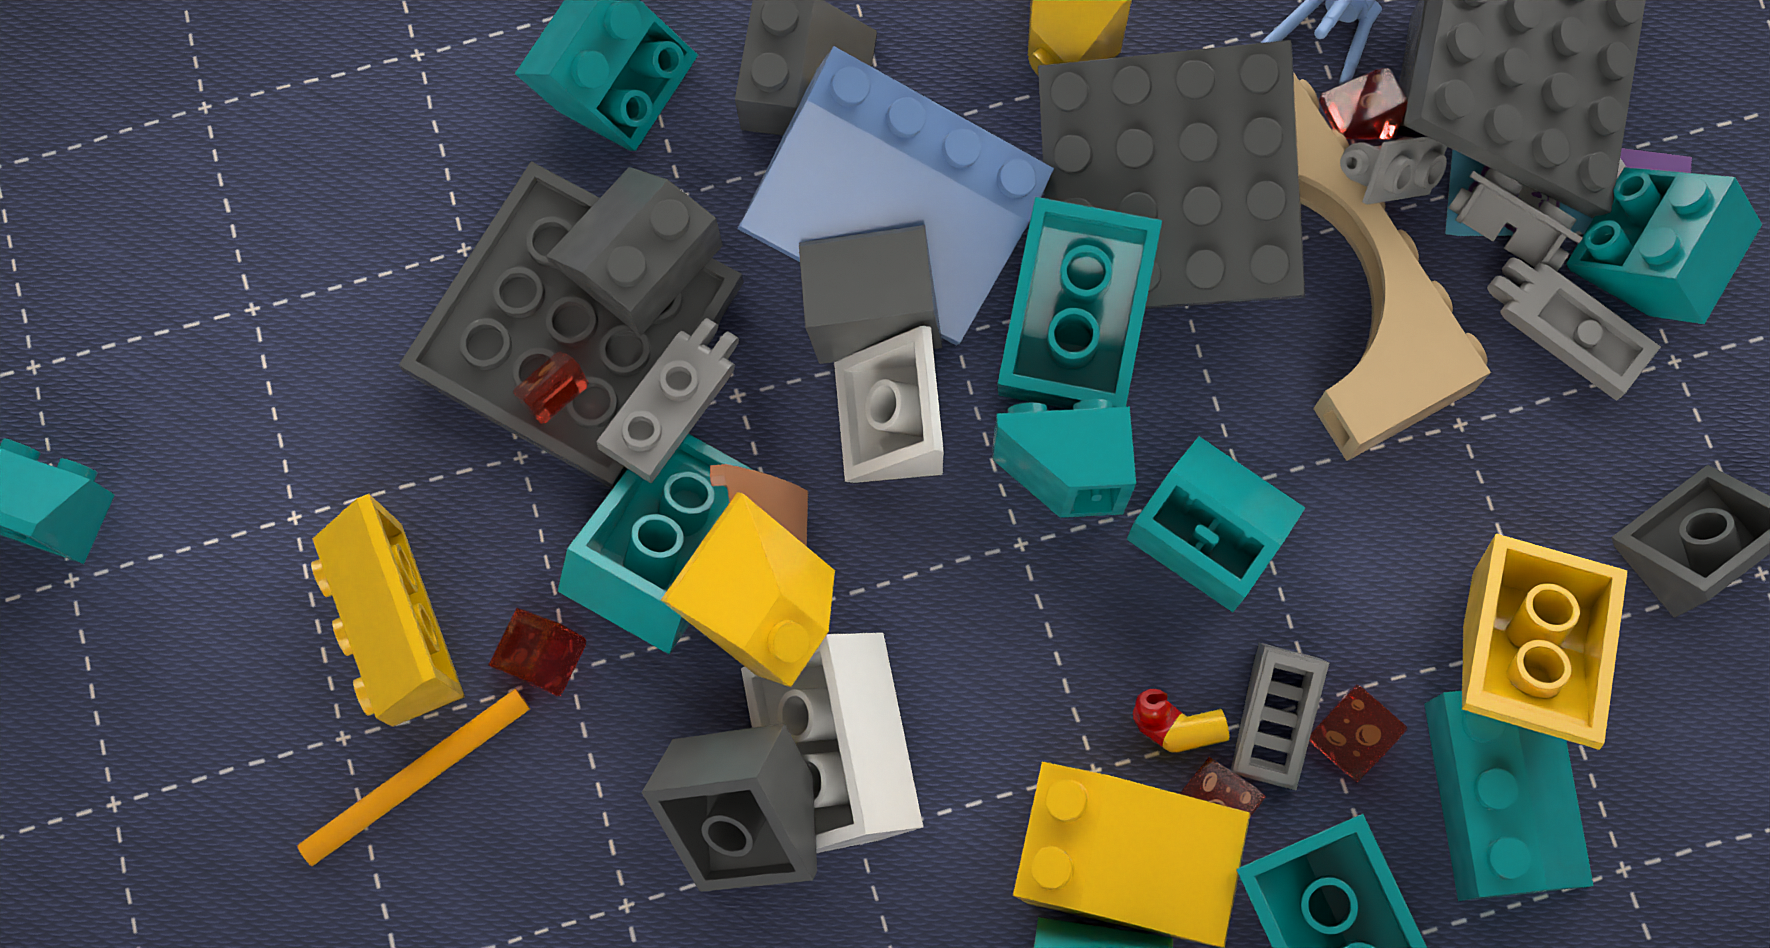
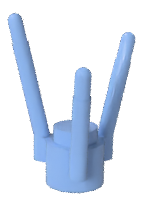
[1261,0,1382,88]

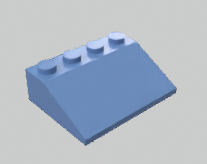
[737,46,1054,346]

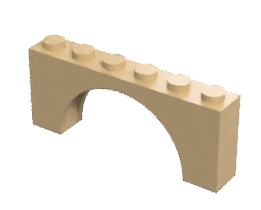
[1293,72,1491,461]

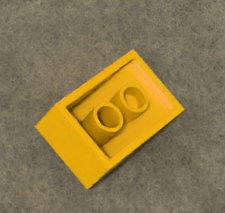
[1462,534,1627,750]
[1013,762,1250,948]

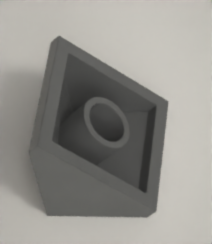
[799,225,942,364]
[1611,465,1770,618]

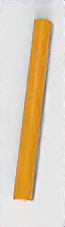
[297,688,531,866]

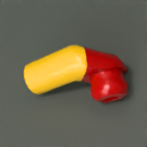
[1133,689,1230,752]

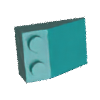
[997,197,1162,410]
[558,434,753,654]

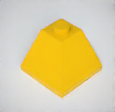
[1028,0,1132,77]
[661,492,835,687]

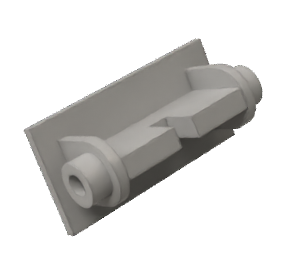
[1340,137,1447,205]
[1448,168,1582,271]

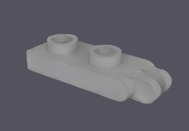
[1487,258,1661,401]
[596,318,739,483]

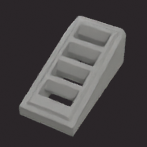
[1230,643,1329,790]

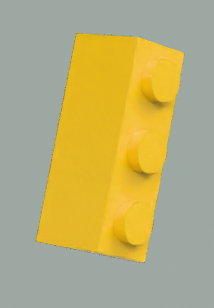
[311,494,465,727]

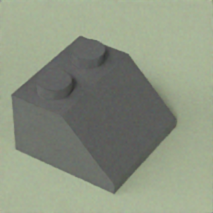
[735,0,877,136]
[546,167,723,336]
[642,723,817,892]

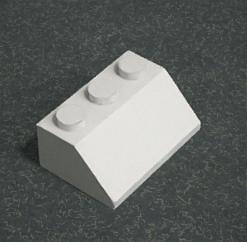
[741,633,923,853]

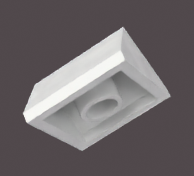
[834,326,944,483]

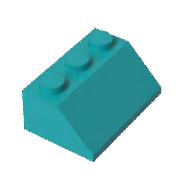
[0,438,115,564]
[1424,691,1594,901]
[1237,814,1427,948]

